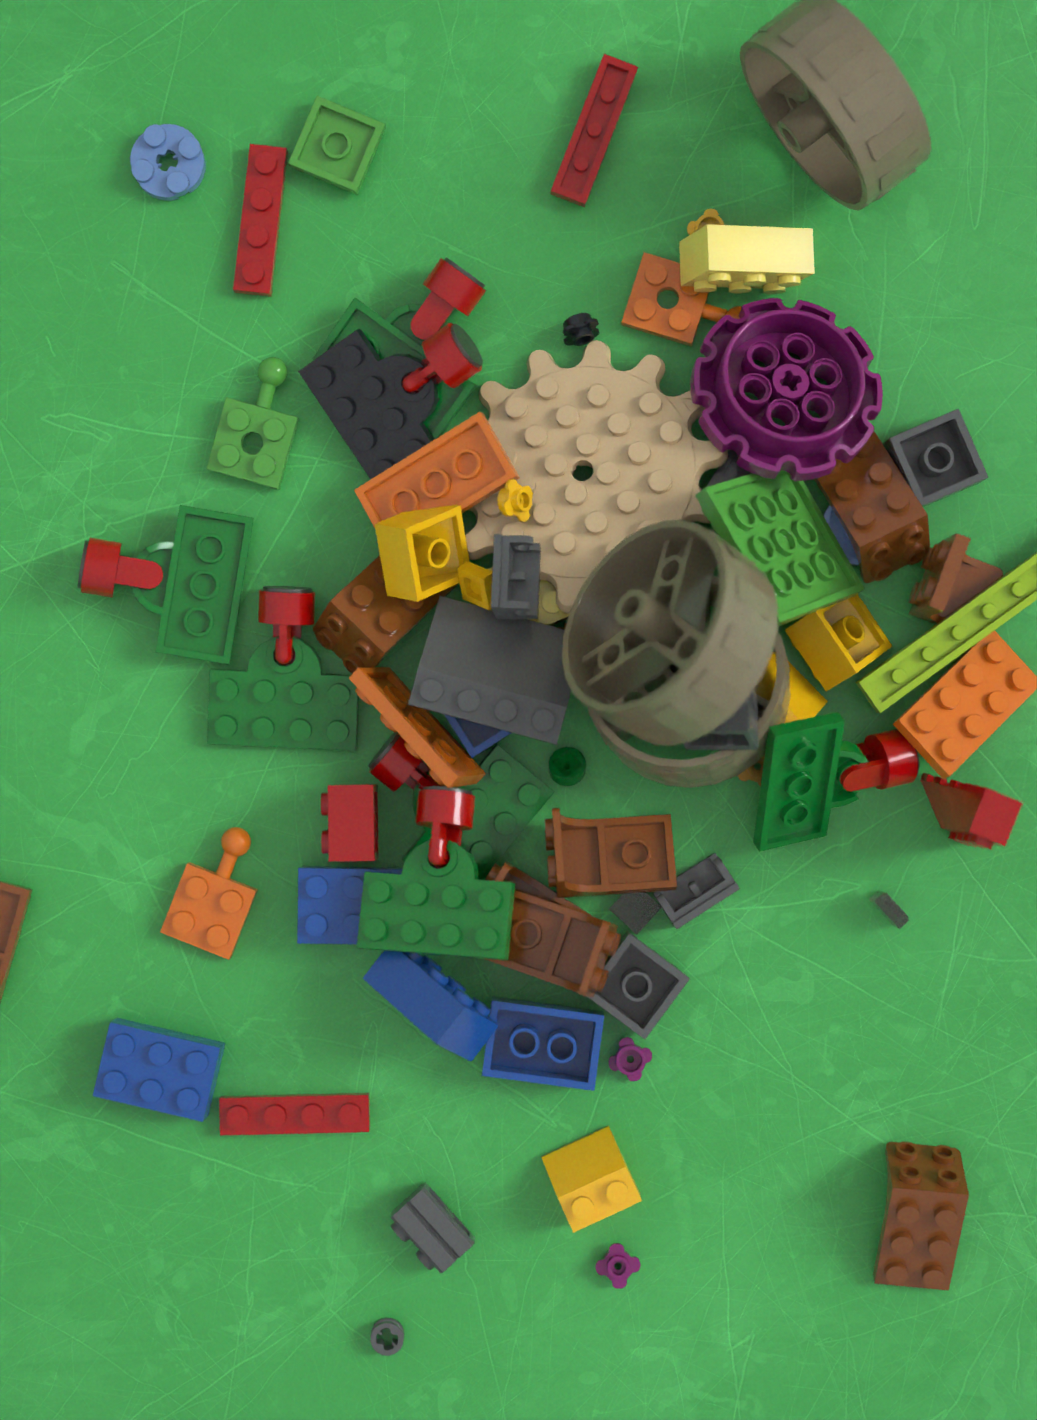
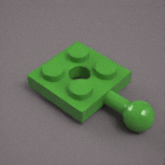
[207,357,299,490]

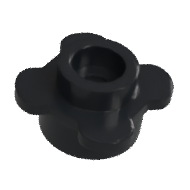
[563,313,599,346]

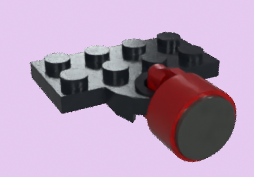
[298,323,483,479]

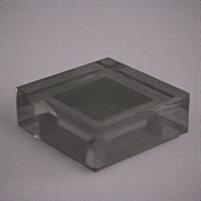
[869,891,909,929]
[609,892,662,935]

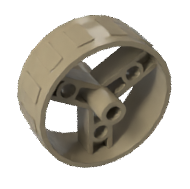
[740,0,931,211]
[562,520,778,746]
[587,576,791,788]

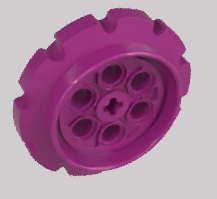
[690,298,883,481]

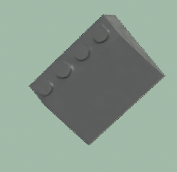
[408,596,571,745]

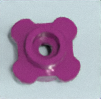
[608,1037,652,1081]
[596,1243,640,1289]

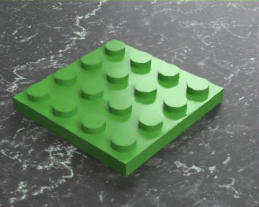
[695,471,865,626]

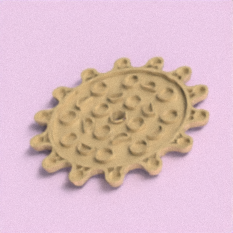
[465,340,728,613]

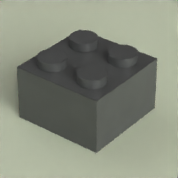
[883,408,988,507]
[588,931,690,1039]

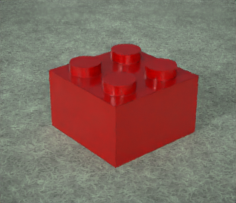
[321,784,379,862]

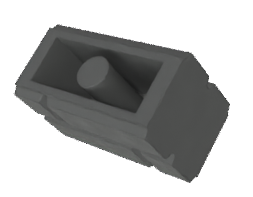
[391,1182,475,1273]

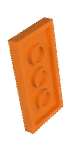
[354,412,520,528]
[893,630,1037,780]
[349,667,486,788]

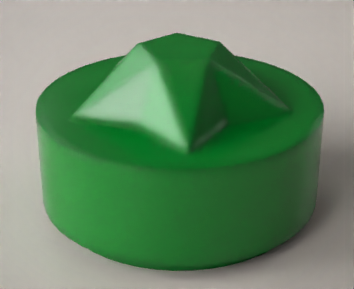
[549,747,586,786]

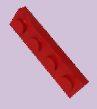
[550,54,638,207]
[233,144,288,297]
[219,1093,370,1136]

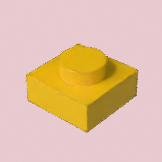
[457,561,493,611]

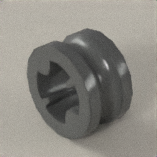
[370,1317,404,1356]

